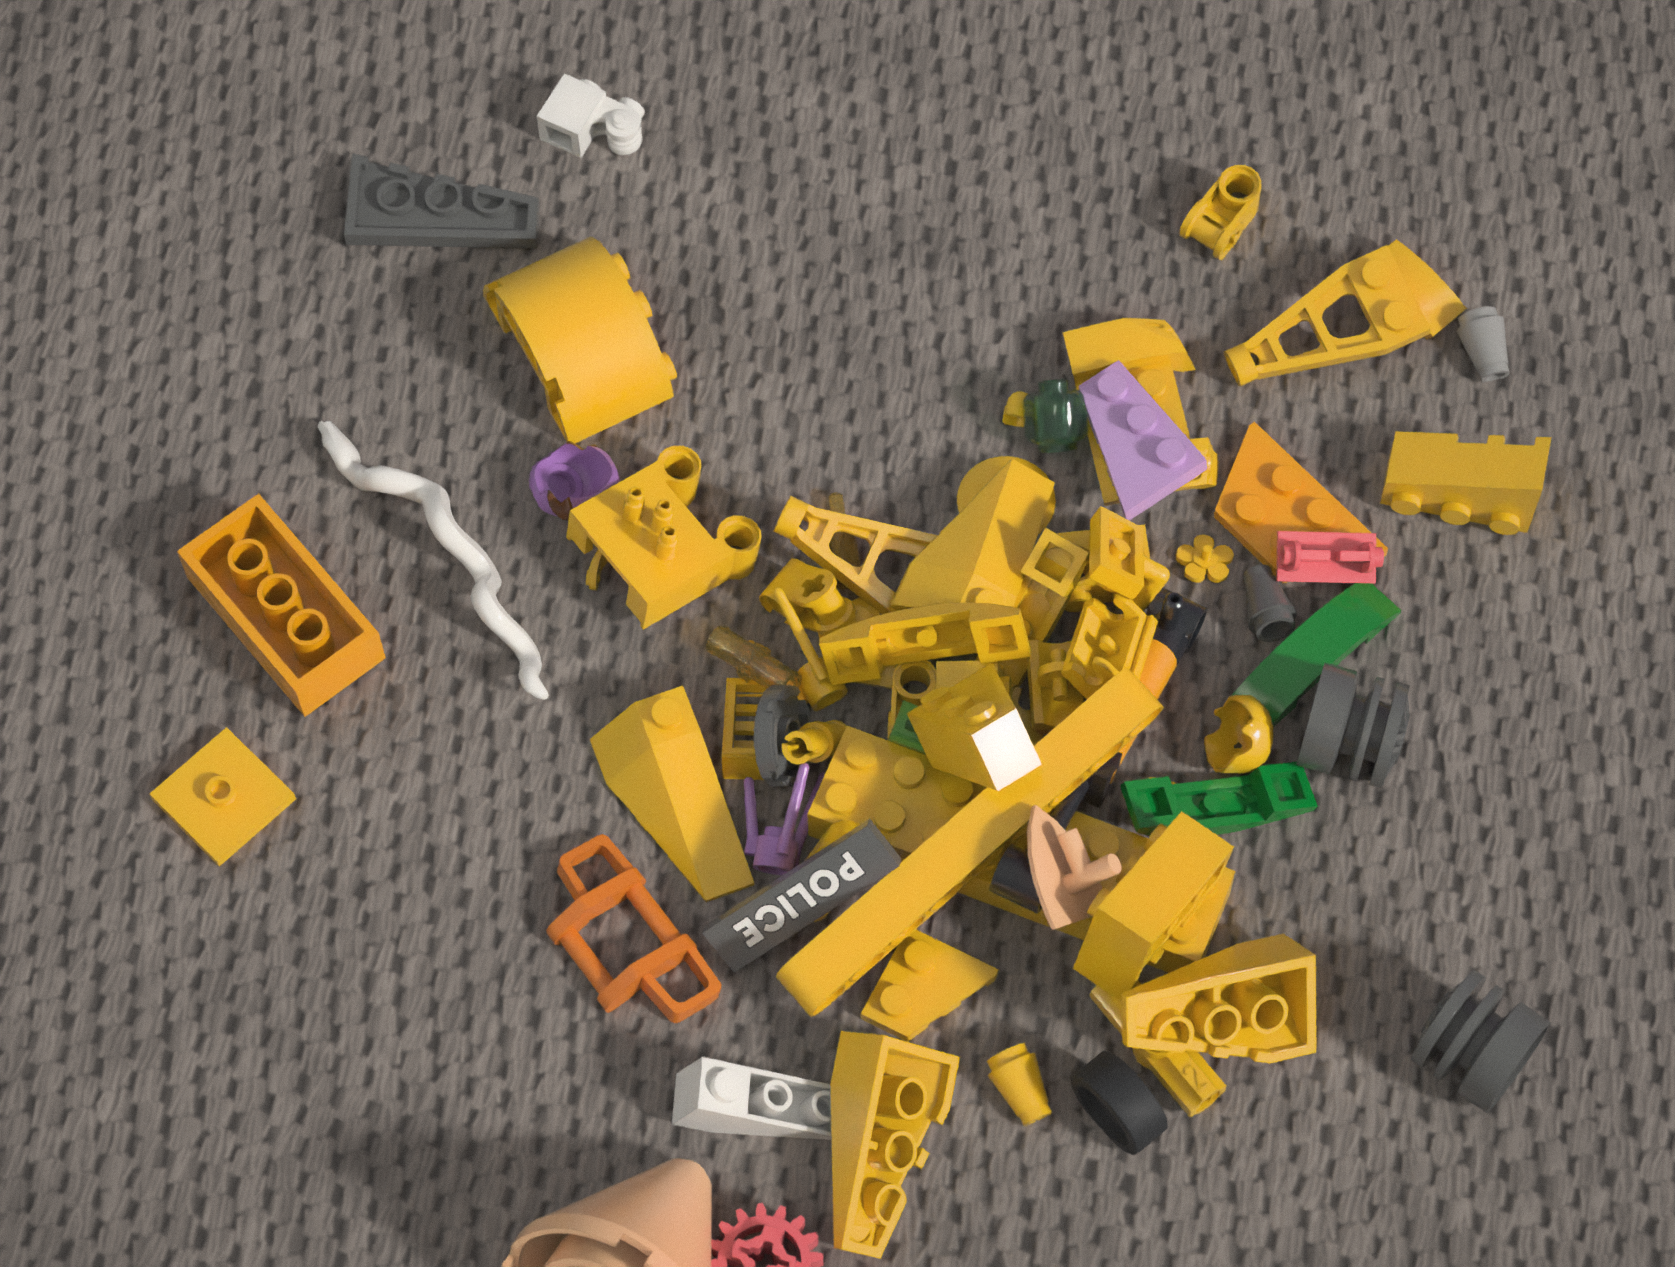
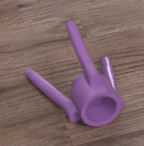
[744,763,826,876]

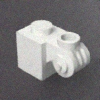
[537,73,645,158]

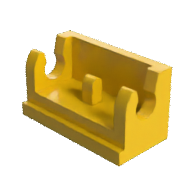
[1061,593,1158,699]

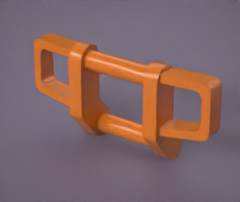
[546,834,721,1023]

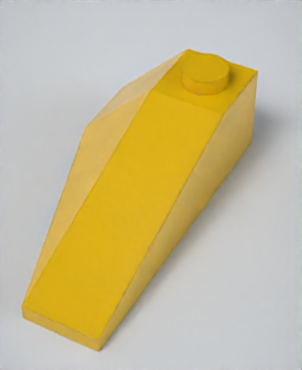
[590,686,755,902]
[1121,933,1316,1063]
[830,1031,960,1259]

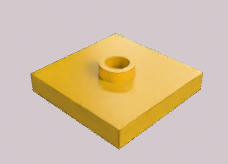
[149,727,296,867]

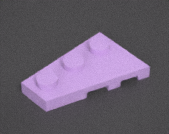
[1079,360,1207,521]

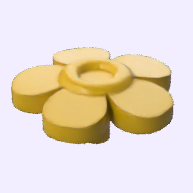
[1176,535,1234,583]

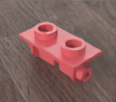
[1276,531,1384,584]

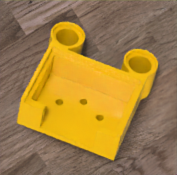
[566,445,762,630]

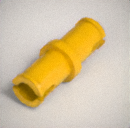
[781,720,846,765]

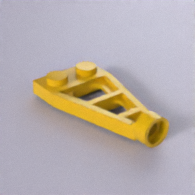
[1224,245,1431,387]
[773,495,938,614]

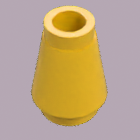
[987,1043,1052,1127]

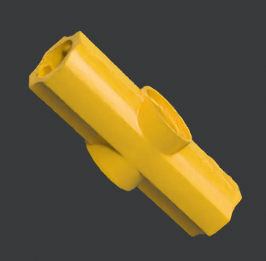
[1089,980,1226,1117]

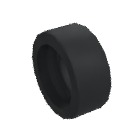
[1070,1050,1168,1155]

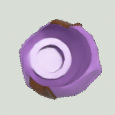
[529,441,620,521]

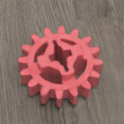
[711,1203,823,1267]

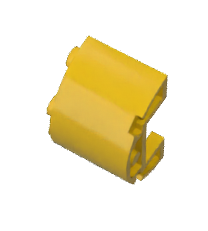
[483,237,677,443]

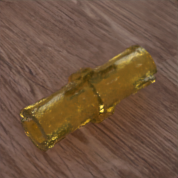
[706,625,802,689]

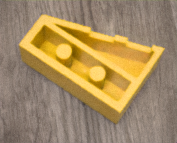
[907,663,1042,791]
[1073,811,1234,1002]

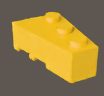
[1380,431,1552,535]

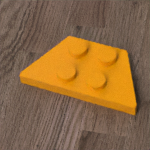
[1214,422,1388,583]

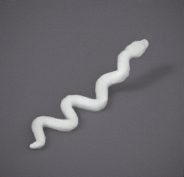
[318,421,548,700]

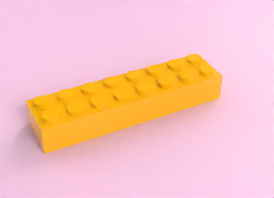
[807,725,1236,973]

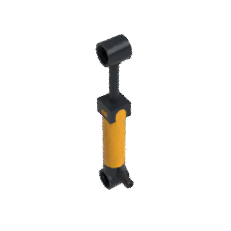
[989,588,1208,914]

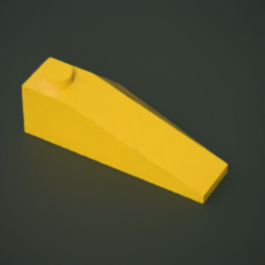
[890,459,1055,654]

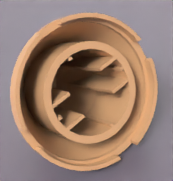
[502,1159,712,1267]

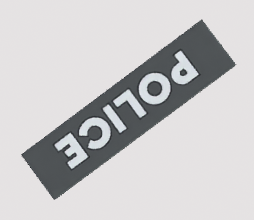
[702,818,902,973]

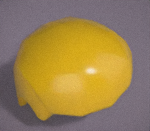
[1204,695,1273,773]

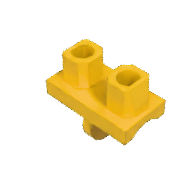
[1027,640,1083,734]

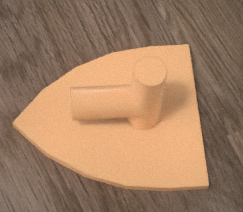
[1027,805,1121,930]

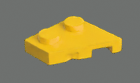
[860,929,999,1042]

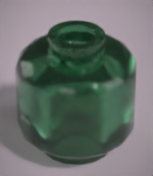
[1022,379,1089,453]

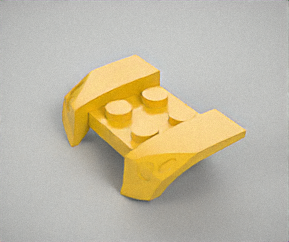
[1063,318,1219,506]

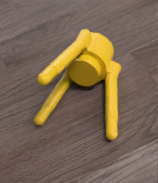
[745,587,848,711]

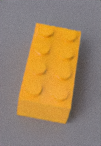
[177,493,386,717]

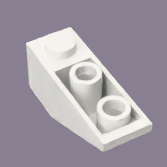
[672,1057,832,1140]

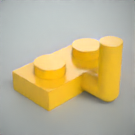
[1089,506,1170,612]

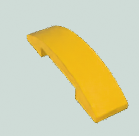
[976,528,1090,691]
[819,603,1031,685]

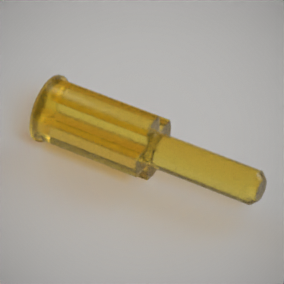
[828,492,861,589]

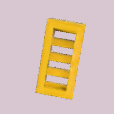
[722,678,777,780]

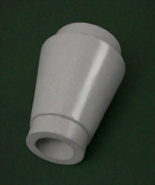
[1456,306,1510,382]

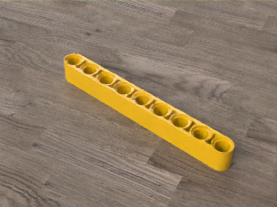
[776,668,1164,1017]

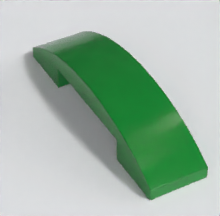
[1232,583,1402,727]
[1120,761,1318,836]

